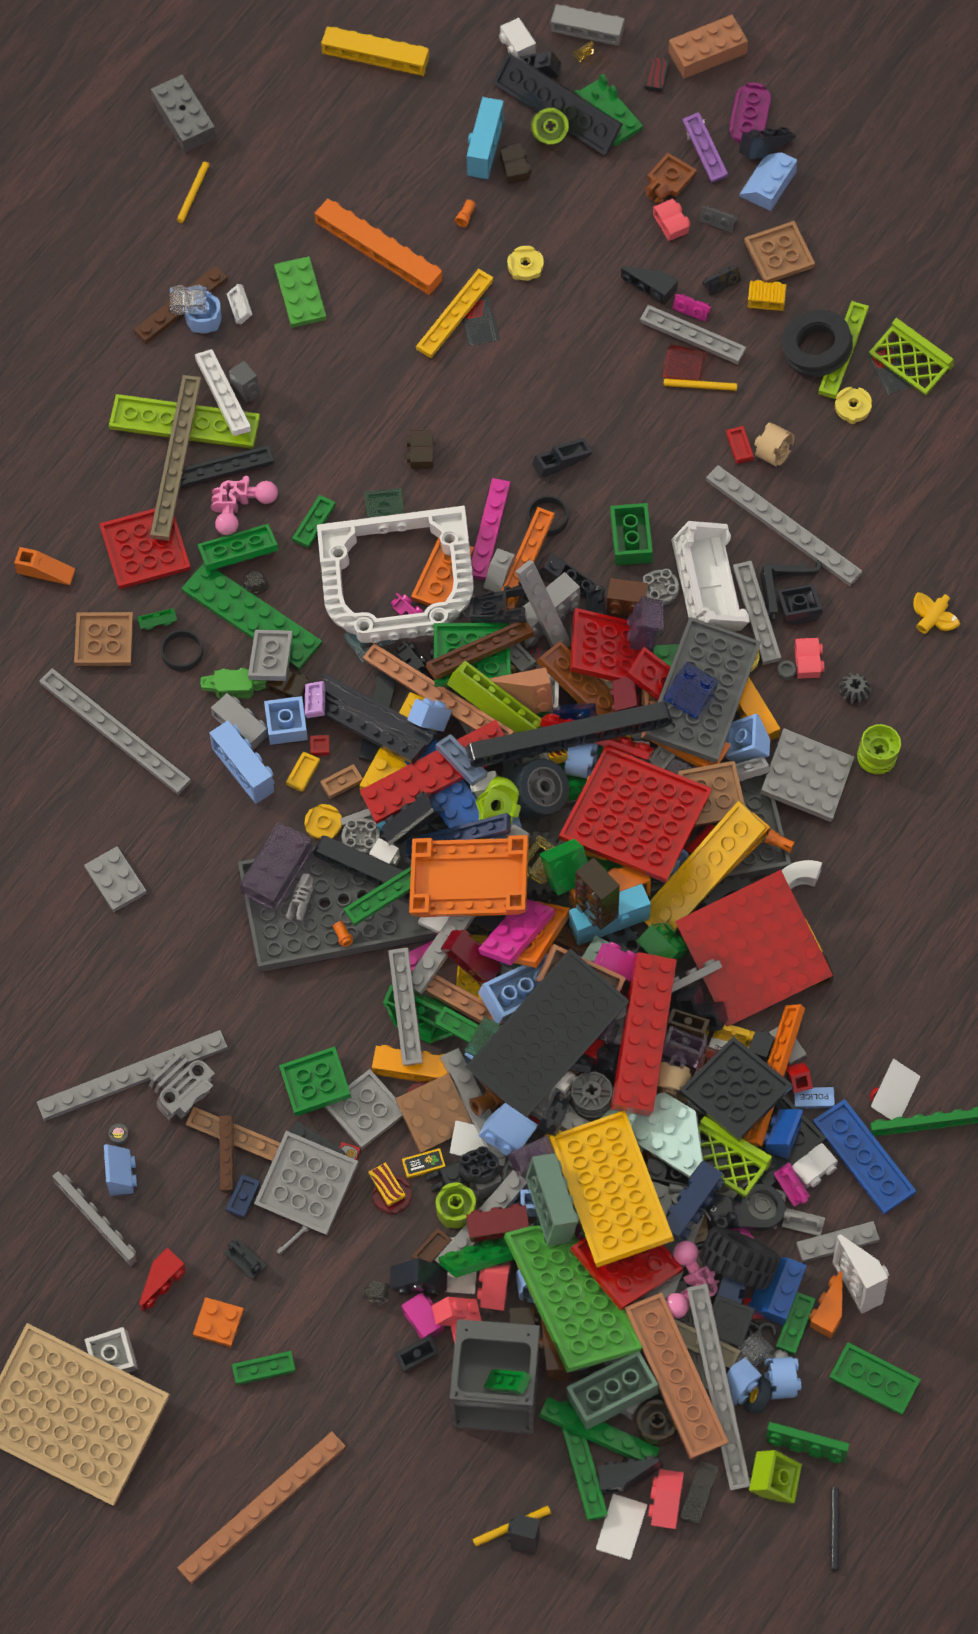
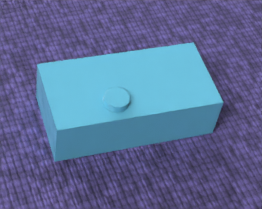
[467,97,504,179]
[569,884,651,945]

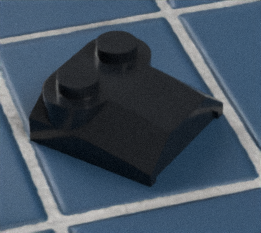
[777,583,823,625]

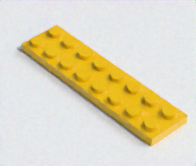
[644,801,768,932]

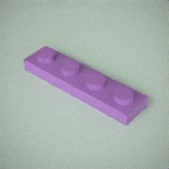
[682,112,728,183]

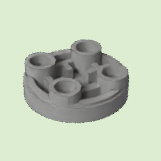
[642,569,679,606]
[341,818,380,854]

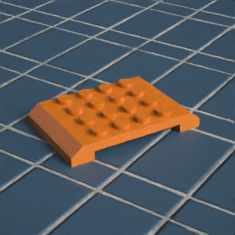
[409,835,529,917]

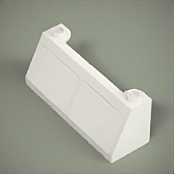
[671,521,749,632]

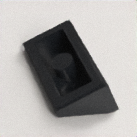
[394,1335,439,1371]

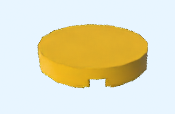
[304,804,342,841]

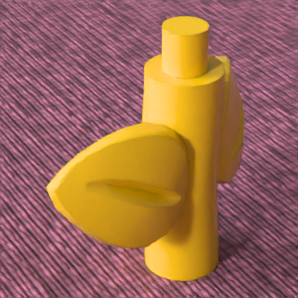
[913,593,960,634]

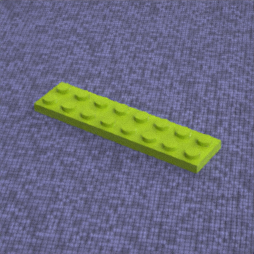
[109,394,260,449]

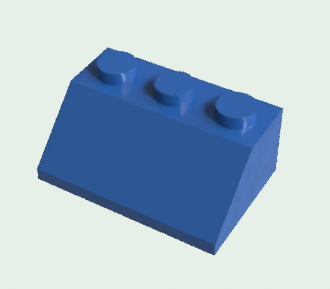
[748,1257,807,1326]

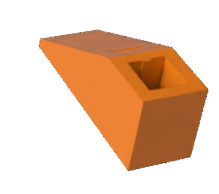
[14,547,76,586]
[809,1271,843,1339]

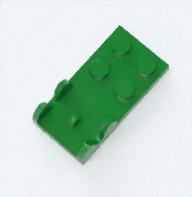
[574,74,643,147]

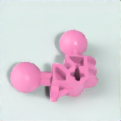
[211,476,278,536]
[665,1241,719,1319]

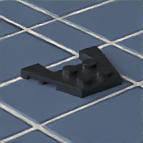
[470,581,527,623]

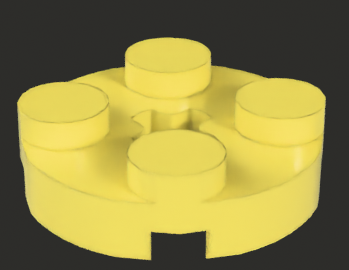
[507,246,544,280]
[835,387,872,424]

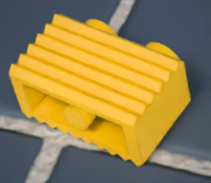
[748,280,786,311]

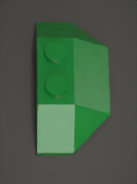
[383,984,455,1043]

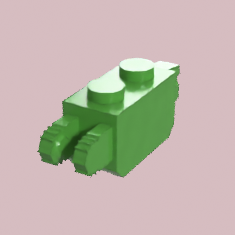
[201,668,267,699]

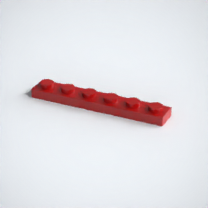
[540,713,655,760]

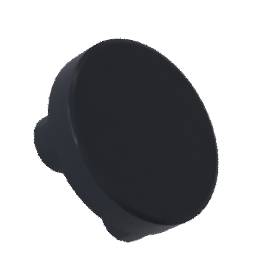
[459,1146,499,1184]

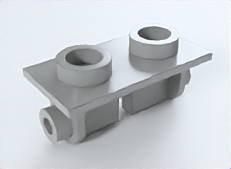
[782,1208,825,1236]

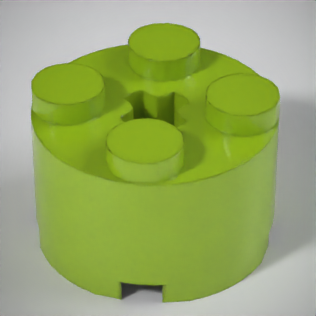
[531,108,569,145]
[436,1182,476,1228]

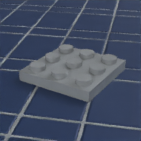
[324,1069,403,1150]

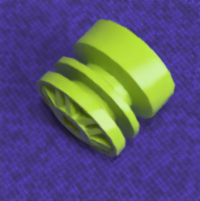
[857,724,901,774]

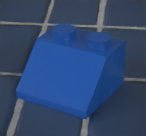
[763,1109,803,1159]

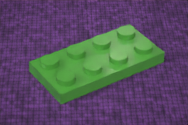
[274,256,327,328]

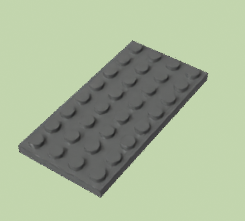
[645,617,761,764]

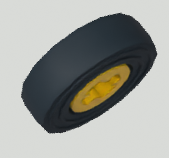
[745,1377,771,1414]

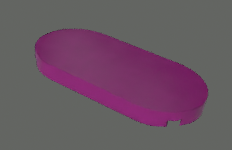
[729,82,771,143]

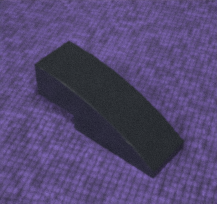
[532,438,593,478]

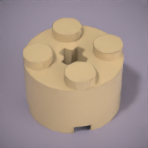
[754,422,795,466]
[656,1062,692,1104]

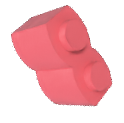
[653,199,690,241]
[795,638,824,679]

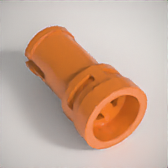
[454,200,476,227]
[764,829,795,853]

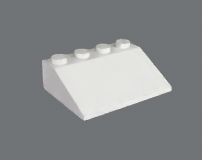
[833,1235,889,1314]

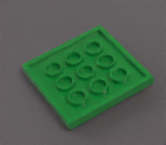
[434,623,511,687]

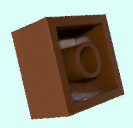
[607,578,648,621]

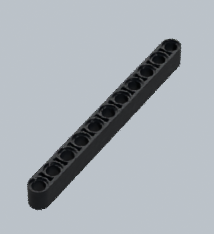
[465,702,673,768]
[313,835,505,936]

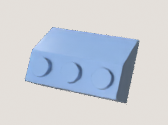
[739,152,797,211]

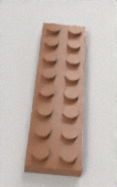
[624,1292,729,1459]

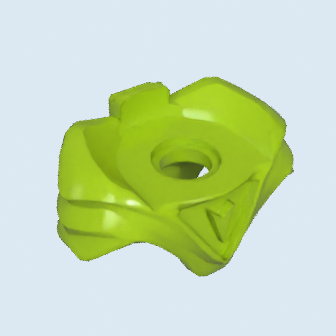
[476,776,521,824]

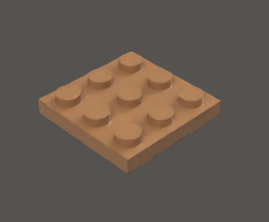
[744,221,815,283]
[74,612,133,666]
[678,761,745,827]
[395,1073,472,1153]

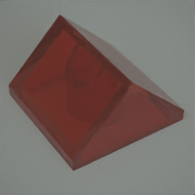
[662,344,706,381]

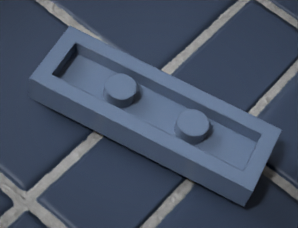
[435,734,487,786]

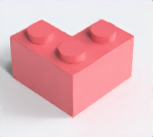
[477,1260,512,1311]
[432,1297,482,1343]
[648,1469,684,1529]

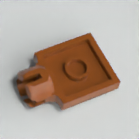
[646,153,697,203]

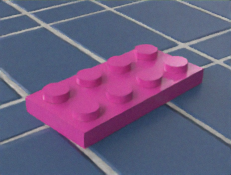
[478,899,555,965]

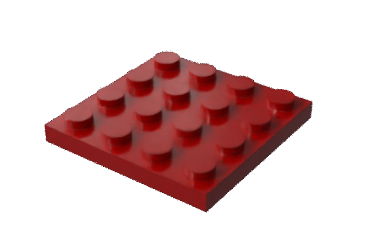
[99,508,191,590]
[570,608,647,681]
[570,1238,683,1311]

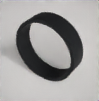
[527,495,568,537]
[161,630,203,672]

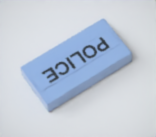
[794,1087,835,1109]

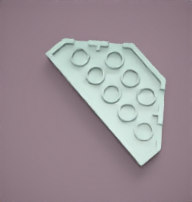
[600,1092,704,1178]

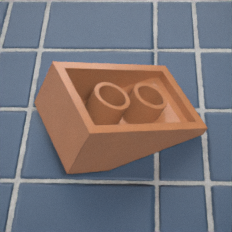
[490,667,553,714]

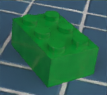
[610,503,653,566]

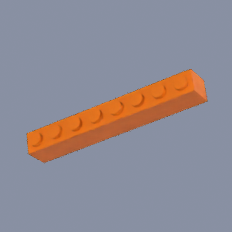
[314,198,442,295]

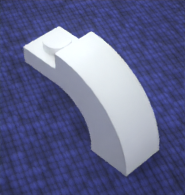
[781,860,822,889]

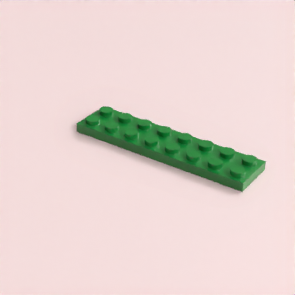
[181,563,322,671]

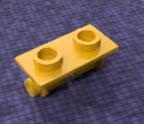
[713,1024,755,1048]

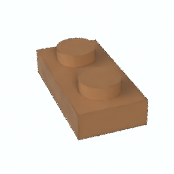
[320,764,363,799]

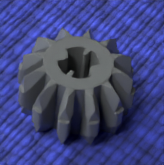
[839,672,871,705]

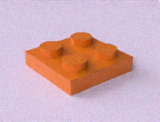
[193,1297,244,1348]

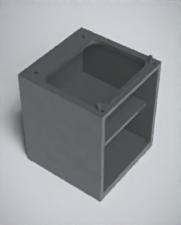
[450,1319,540,1434]

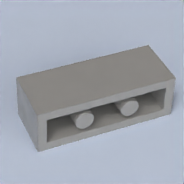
[211,693,268,751]

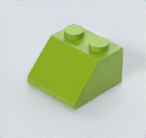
[749,1450,802,1504]

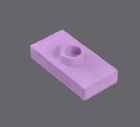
[305,681,325,718]

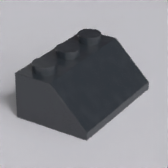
[382,791,445,846]

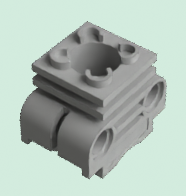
[149,1052,215,1120]

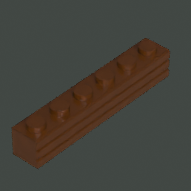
[219,1115,234,1192]

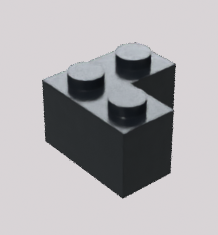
[676,986,728,1031]
[390,1258,448,1296]

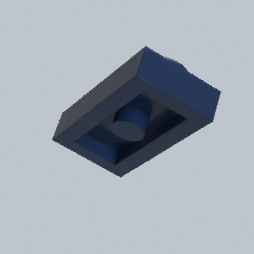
[226,1175,260,1219]

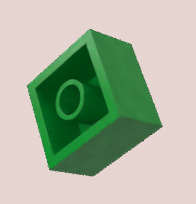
[540,838,588,895]
[637,922,690,966]

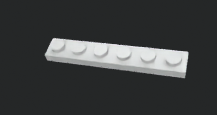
[195,349,251,436]

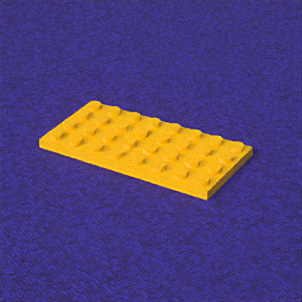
[549,1110,674,1267]

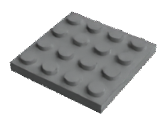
[760,728,854,822]
[254,1131,359,1235]

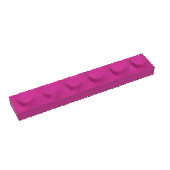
[471,478,510,581]

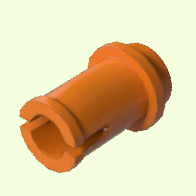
[333,921,353,947]

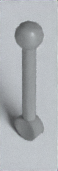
[277,1225,310,1255]

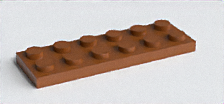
[537,641,614,716]

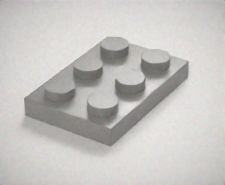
[248,630,293,681]
[84,846,147,913]

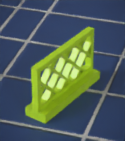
[869,318,954,395]
[698,1116,772,1198]

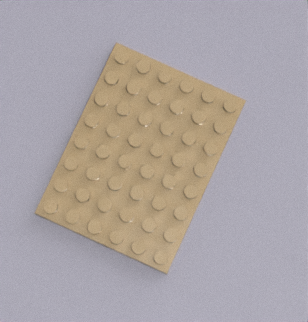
[0,1323,170,1506]

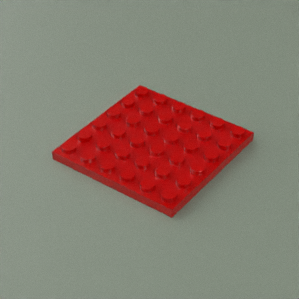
[559,746,712,883]
[675,870,833,1027]

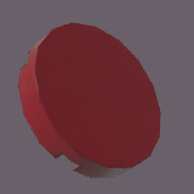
[372,1175,412,1214]

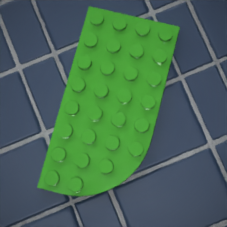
[504,1226,643,1372]

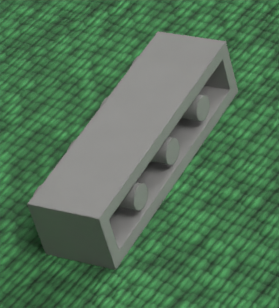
[551,4,624,46]

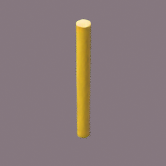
[177,162,209,223]
[664,379,737,391]
[473,1506,551,1546]

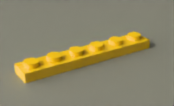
[416,269,493,358]

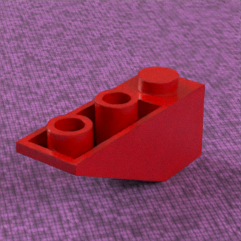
[139,1248,186,1312]

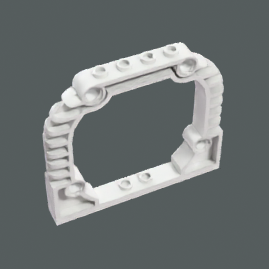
[317,506,474,643]

